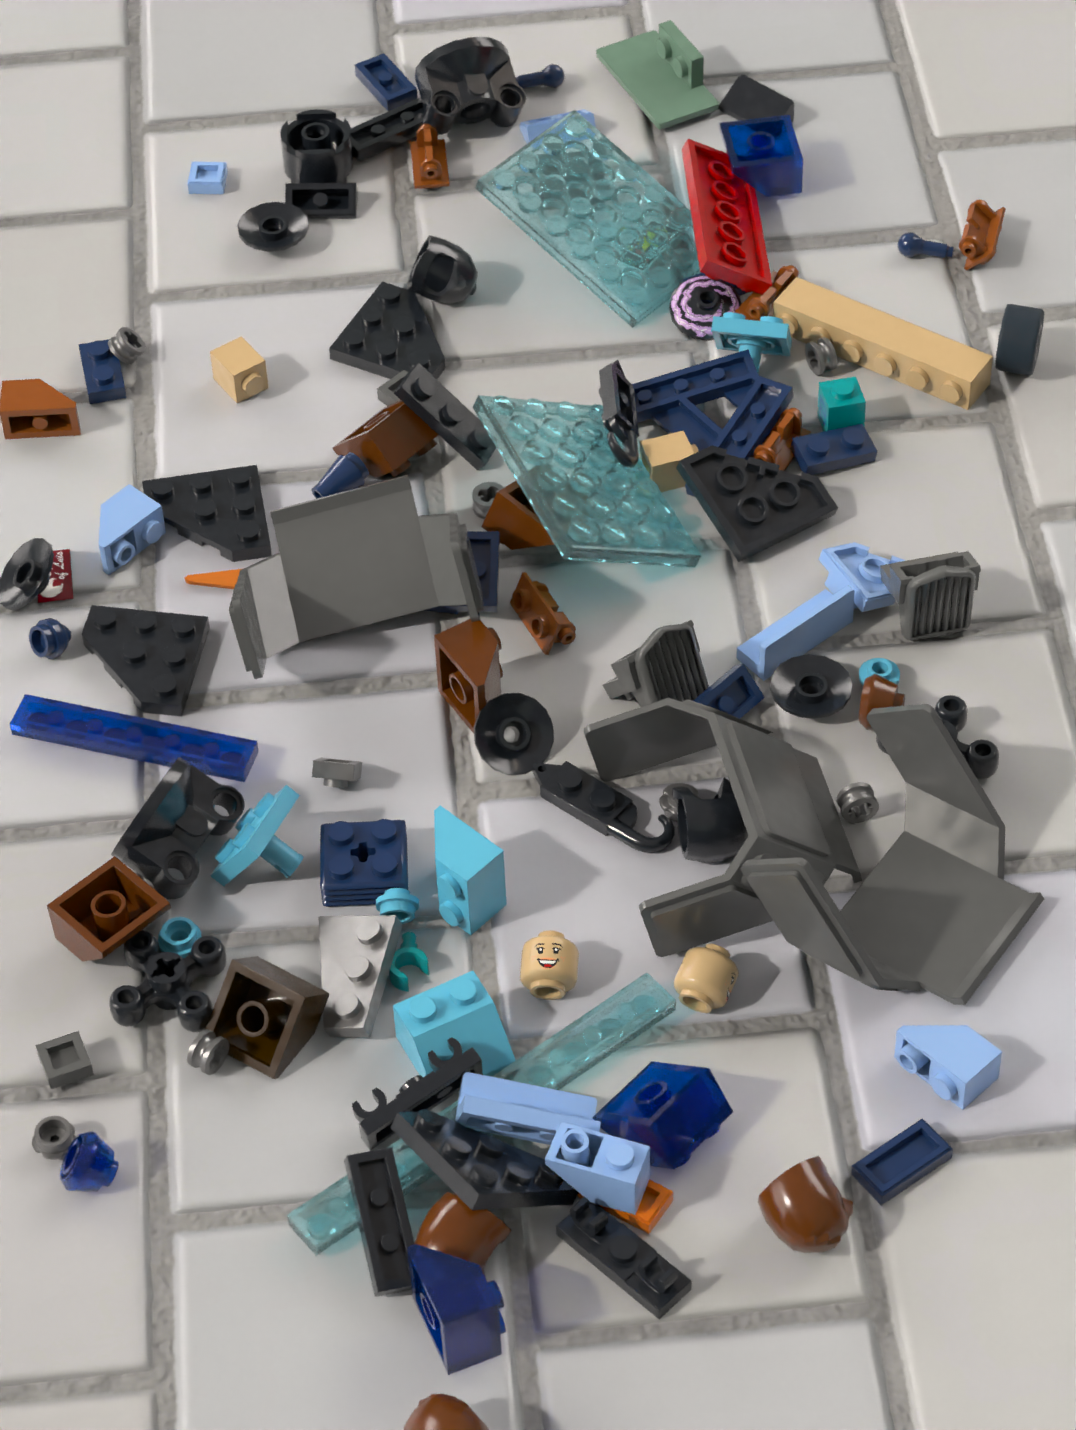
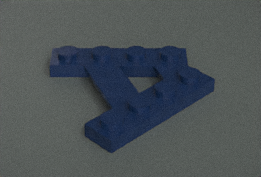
[632,349,794,497]

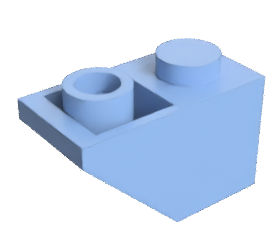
[99,484,166,575]
[894,1025,1002,1110]
[545,1122,650,1215]

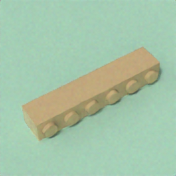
[773,277,993,410]

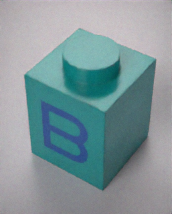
[817,377,866,432]

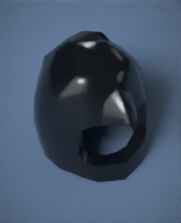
[407,235,478,304]
[673,777,748,863]

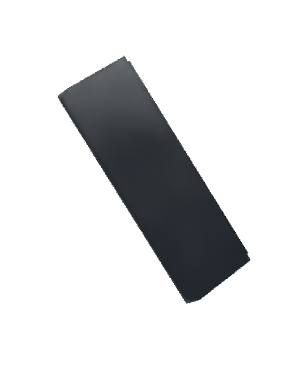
[718,74,794,138]
[285,183,358,219]

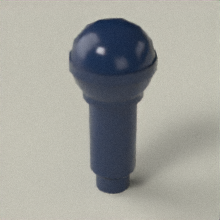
[516,64,565,88]
[898,232,954,258]

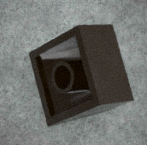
[205,956,330,1079]

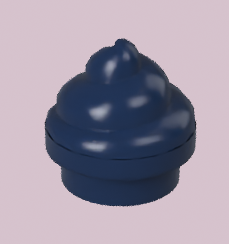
[29,618,72,659]

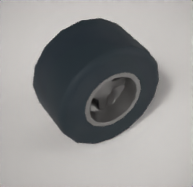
[995,304,1044,376]

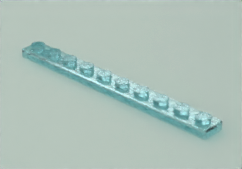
[287,973,676,1256]

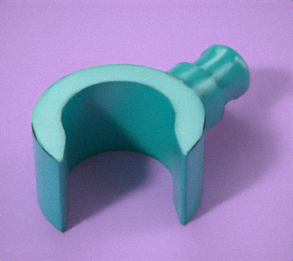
[389,932,429,992]

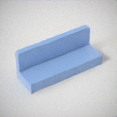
[736,585,855,681]
[455,1072,601,1145]

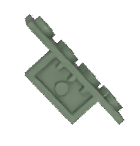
[596,20,719,129]

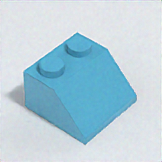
[434,805,507,935]
[393,971,516,1092]

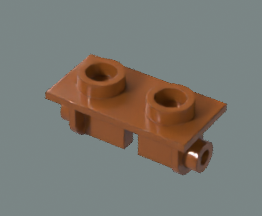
[410,124,450,189]
[959,199,1006,271]
[734,265,799,321]
[753,408,812,471]
[510,572,576,655]

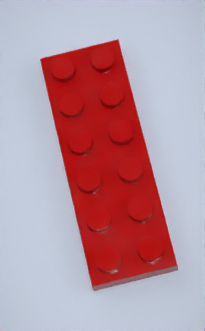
[681,139,772,295]

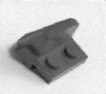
[880,551,981,640]
[602,620,709,707]

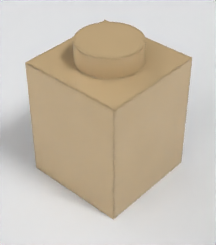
[210,336,269,403]
[640,431,699,495]

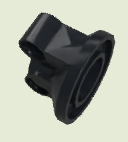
[415,37,526,135]
[111,757,245,900]

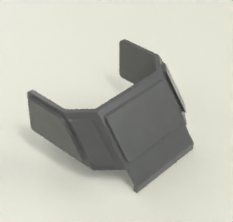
[229,475,484,679]
[583,698,862,957]
[741,704,1044,1005]

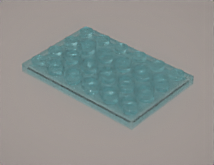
[475,110,702,328]
[473,395,702,568]

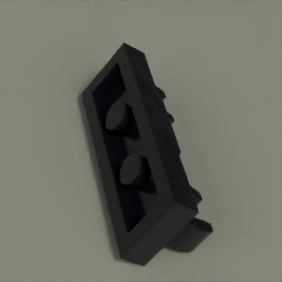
[352,1037,483,1150]
[556,1197,692,1319]

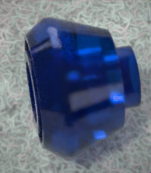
[60,1131,119,1192]

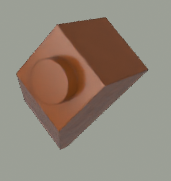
[0,379,81,439]

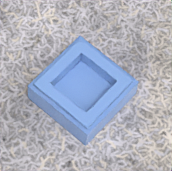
[188,162,228,194]

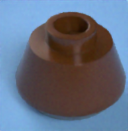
[859,674,905,730]

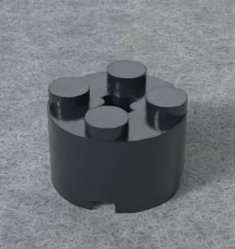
[280,109,354,183]

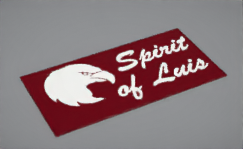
[37,549,74,603]

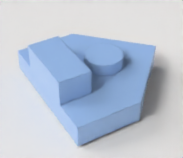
[818,542,905,612]

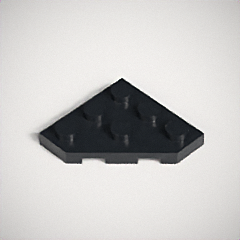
[329,281,445,379]
[676,445,838,562]
[142,465,272,562]
[82,605,210,717]
[391,1109,579,1210]

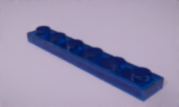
[10,694,259,782]

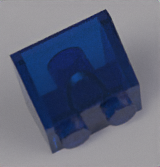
[720,115,803,197]
[592,1061,733,1170]
[407,1244,506,1375]

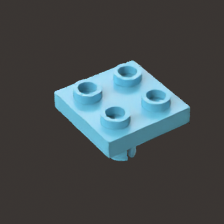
[711,312,792,375]
[211,785,304,886]

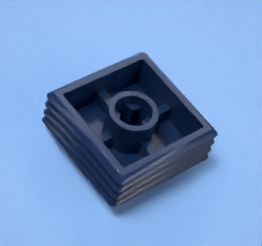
[320,819,408,907]

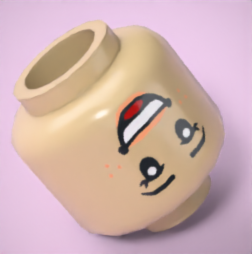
[520,930,579,1000]
[673,944,739,1013]

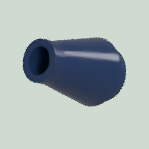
[311,452,369,499]

